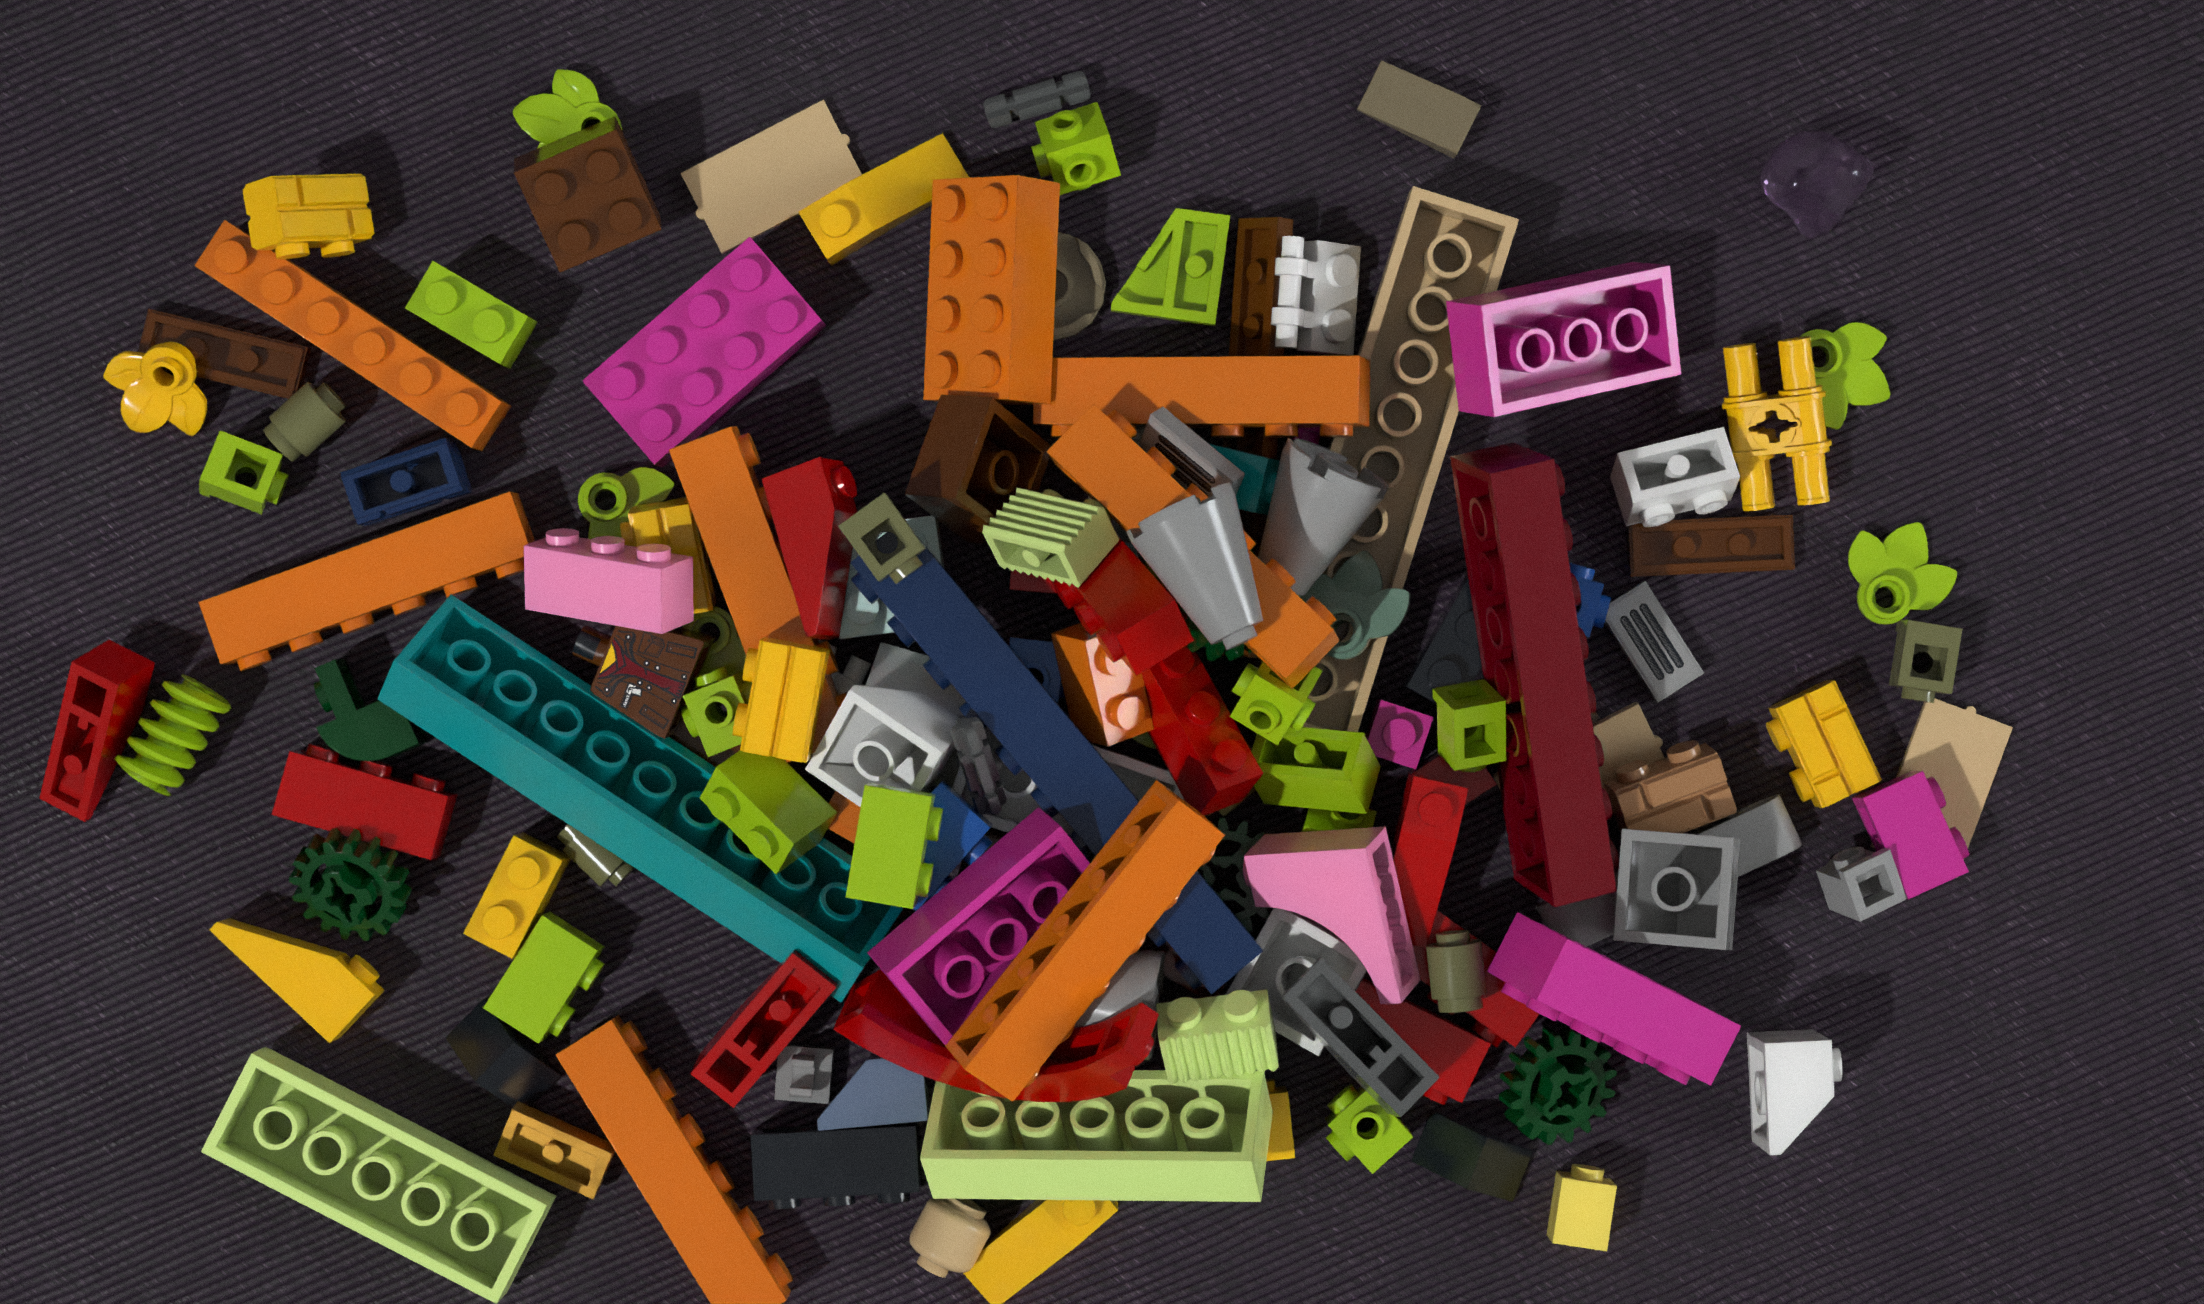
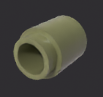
[263,381,346,462]
[557,824,635,887]
[1426,930,1487,1013]

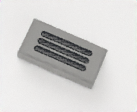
[1138,407,1245,497]
[1605,581,1704,703]

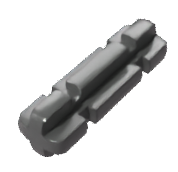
[983,71,1091,128]
[950,716,1007,815]

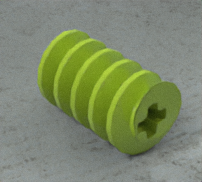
[115,674,231,797]

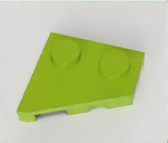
[1111,208,1230,326]

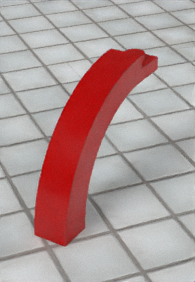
[833,969,1159,1102]

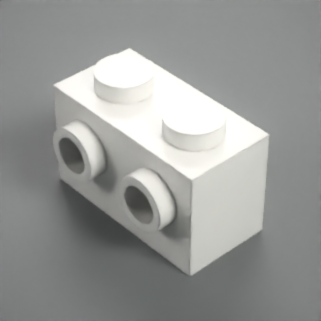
[1610,427,1740,527]

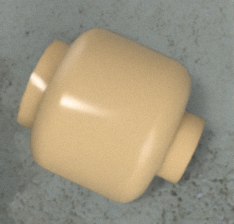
[909,1197,990,1278]

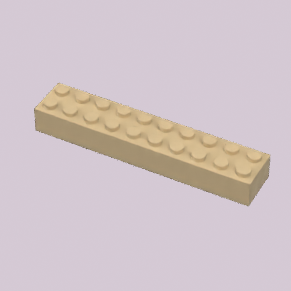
[1260,186,1519,732]

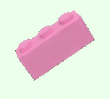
[524,528,694,634]

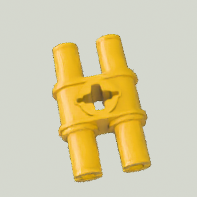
[1721,336,1832,511]

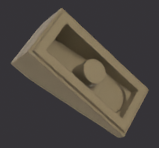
[1357,60,1482,159]

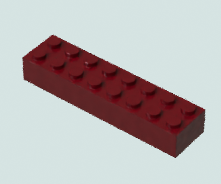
[1450,442,1619,907]

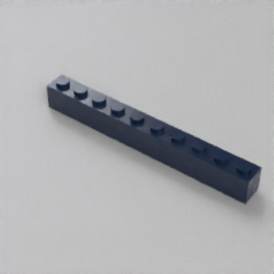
[850,532,1263,994]

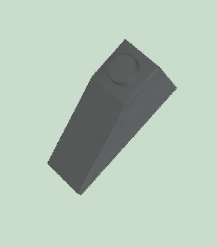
[1281,957,1440,1117]

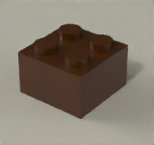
[514,116,662,272]
[905,395,1051,544]

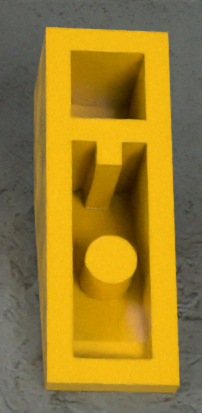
[798,133,969,266]
[209,918,385,1043]
[963,1200,1118,1304]

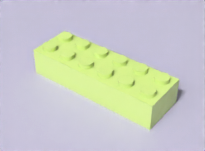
[201,1047,556,1304]
[920,1070,1273,1202]

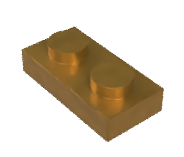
[494,1101,615,1200]

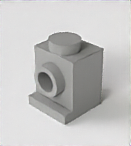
[1816,847,1907,922]

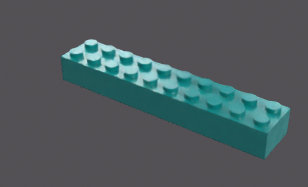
[377,594,903,1002]

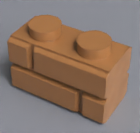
[1604,740,1737,835]

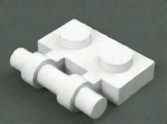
[1271,236,1361,356]

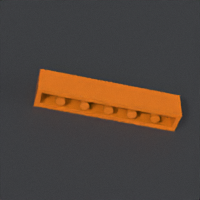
[194,220,511,451]
[1033,355,1370,438]
[1046,403,1339,689]
[669,426,847,763]
[198,491,535,671]
[945,780,1225,1102]
[556,1015,793,1304]

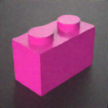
[1852,771,1969,899]

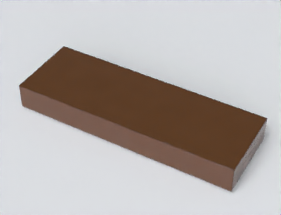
[138,309,311,399]
[1626,515,1795,577]

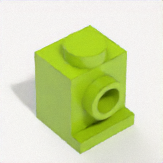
[199,431,289,515]
[1432,679,1506,772]

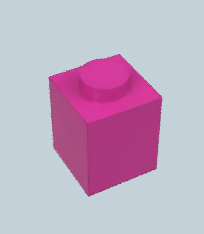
[1365,699,1434,769]

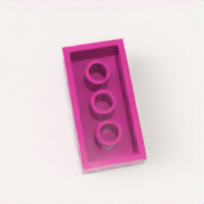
[582,237,827,468]
[1446,262,1681,417]
[867,807,1090,1045]
[1487,912,1741,1085]

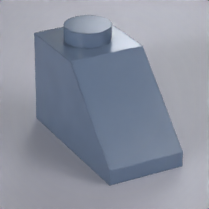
[817,1054,930,1131]

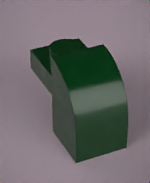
[314,659,428,761]

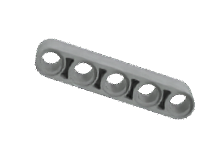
[1536,794,1803,947]

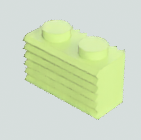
[982,488,1119,588]
[1156,989,1279,1085]

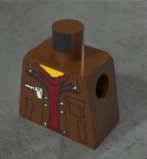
[572,625,715,739]

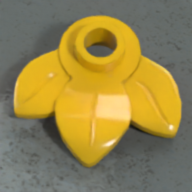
[103,342,207,436]

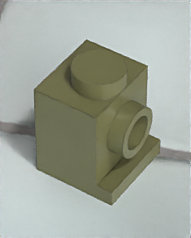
[838,493,926,584]
[1889,620,1963,703]

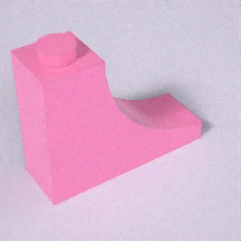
[1243,826,1420,1004]

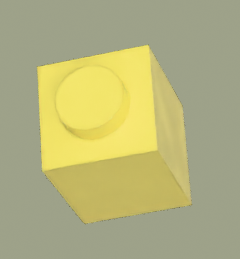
[1547,1164,1617,1251]

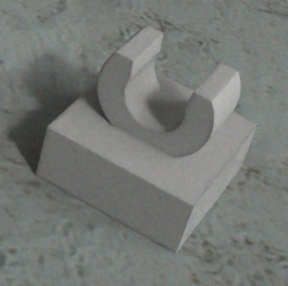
[774,1044,835,1104]

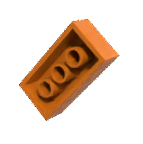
[923,175,1060,405]

